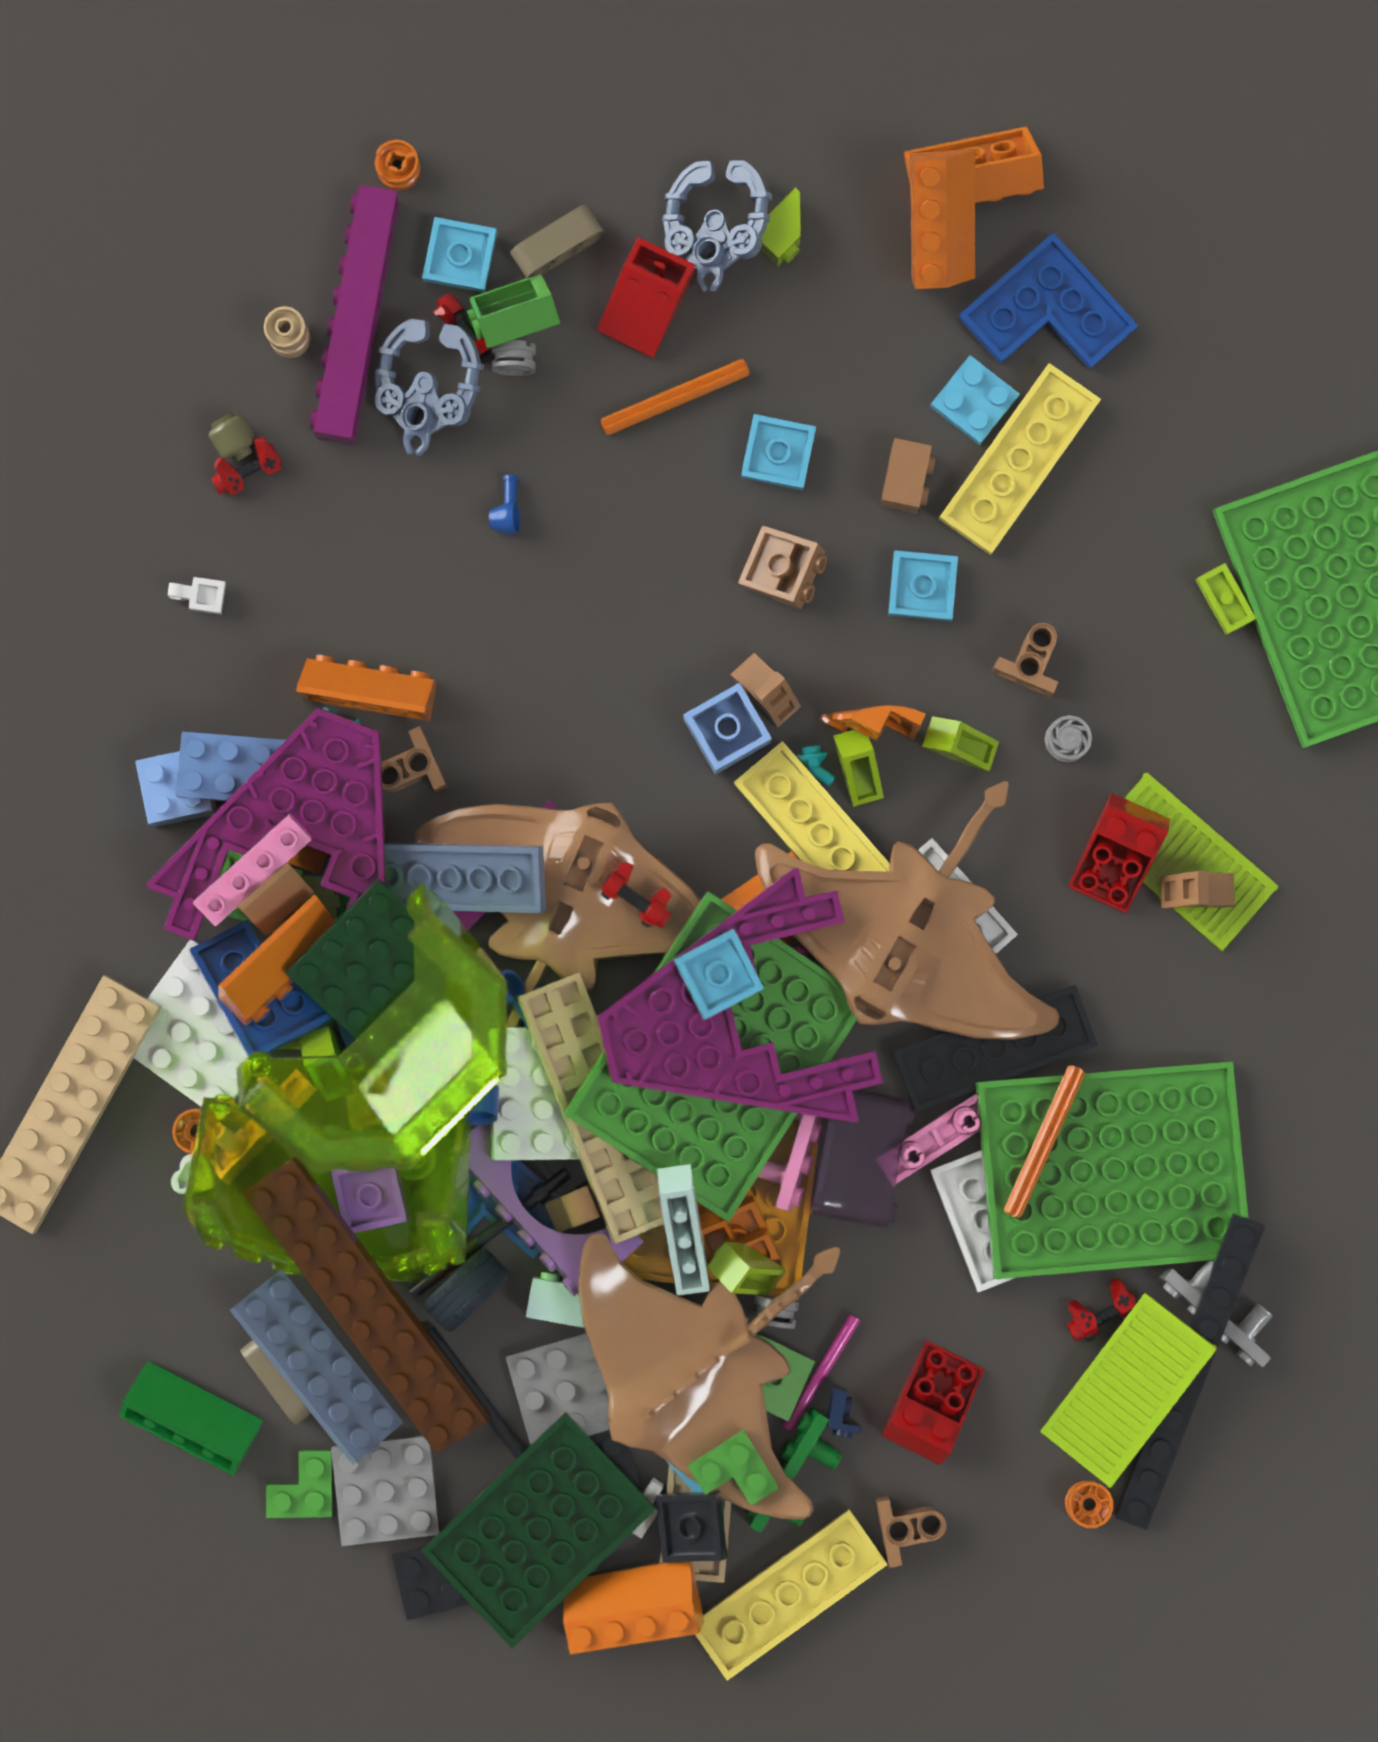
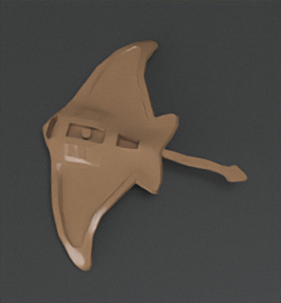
[755,781,1059,1040]
[413,803,701,1053]
[578,1232,841,1519]

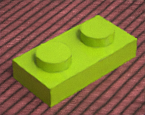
[1195,563,1256,635]

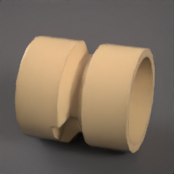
[263,306,311,358]

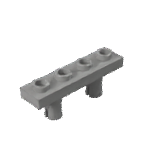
[1159,1261,1273,1368]

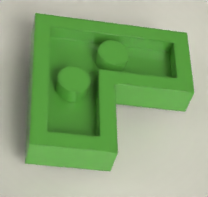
[687,1430,779,1506]
[266,1449,333,1518]

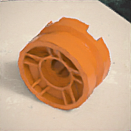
[374,139,421,191]
[172,1108,219,1154]
[1065,1480,1113,1528]

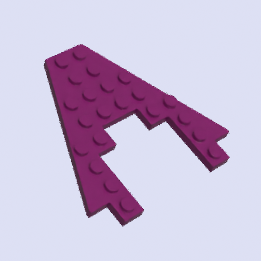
[146,708,386,941]
[596,868,883,1122]

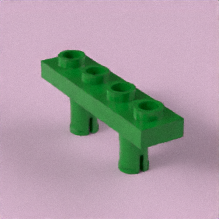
[744,1407,842,1533]

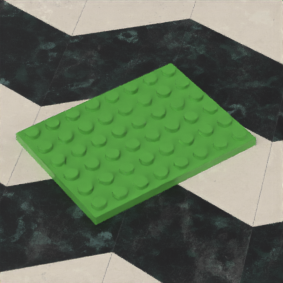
[1212,450,1378,749]
[563,892,857,1222]
[976,1061,1248,1279]

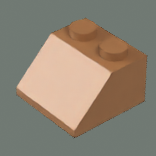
[238,862,315,936]

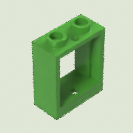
[467,274,561,348]

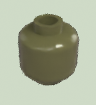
[208,412,257,462]

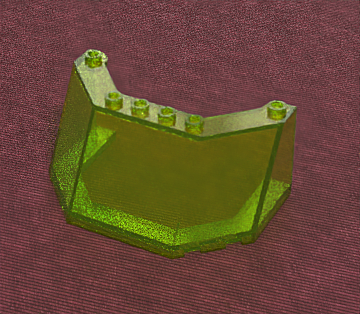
[236,882,507,1173]
[182,1095,471,1282]

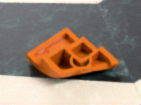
[819,705,926,741]
[697,1188,779,1260]

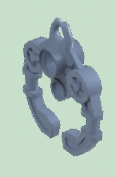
[662,160,772,292]
[374,319,484,456]

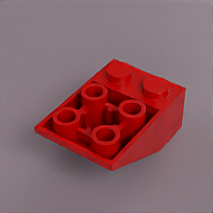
[596,237,695,359]
[1068,792,1170,914]
[881,1340,985,1465]

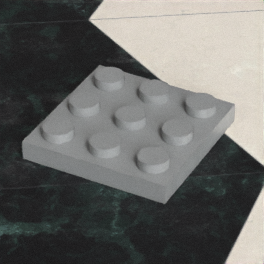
[506,1333,610,1445]
[331,1435,440,1546]

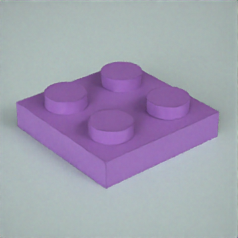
[331,1156,411,1233]

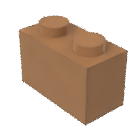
[880,438,936,514]

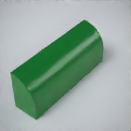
[118,1361,263,1476]

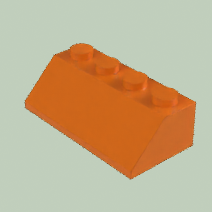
[904,126,1044,203]
[910,150,975,289]
[296,655,437,721]
[218,894,335,1026]
[563,1562,705,1655]

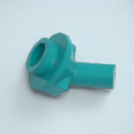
[796,745,835,787]

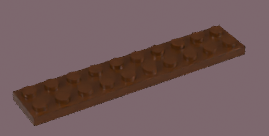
[242,1155,490,1454]

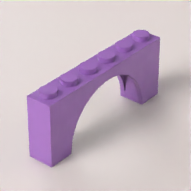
[450,1124,643,1297]

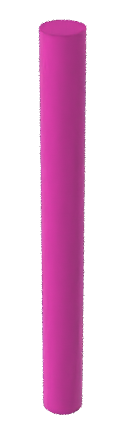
[781,1314,861,1432]

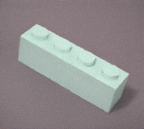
[657,1164,710,1296]
[526,1272,584,1328]

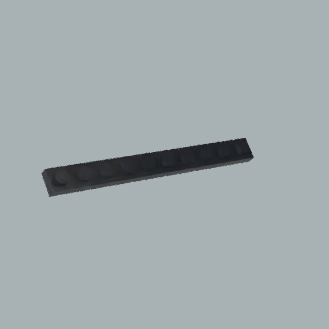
[1115,1213,1265,1530]

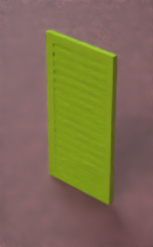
[1125,773,1279,952]
[1040,1292,1217,1488]

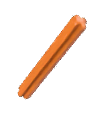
[601,359,749,435]
[1004,1065,1085,1218]

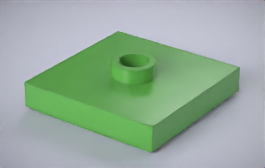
[756,1333,815,1422]

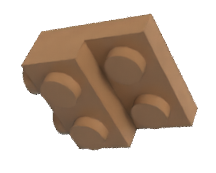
[738,525,827,610]

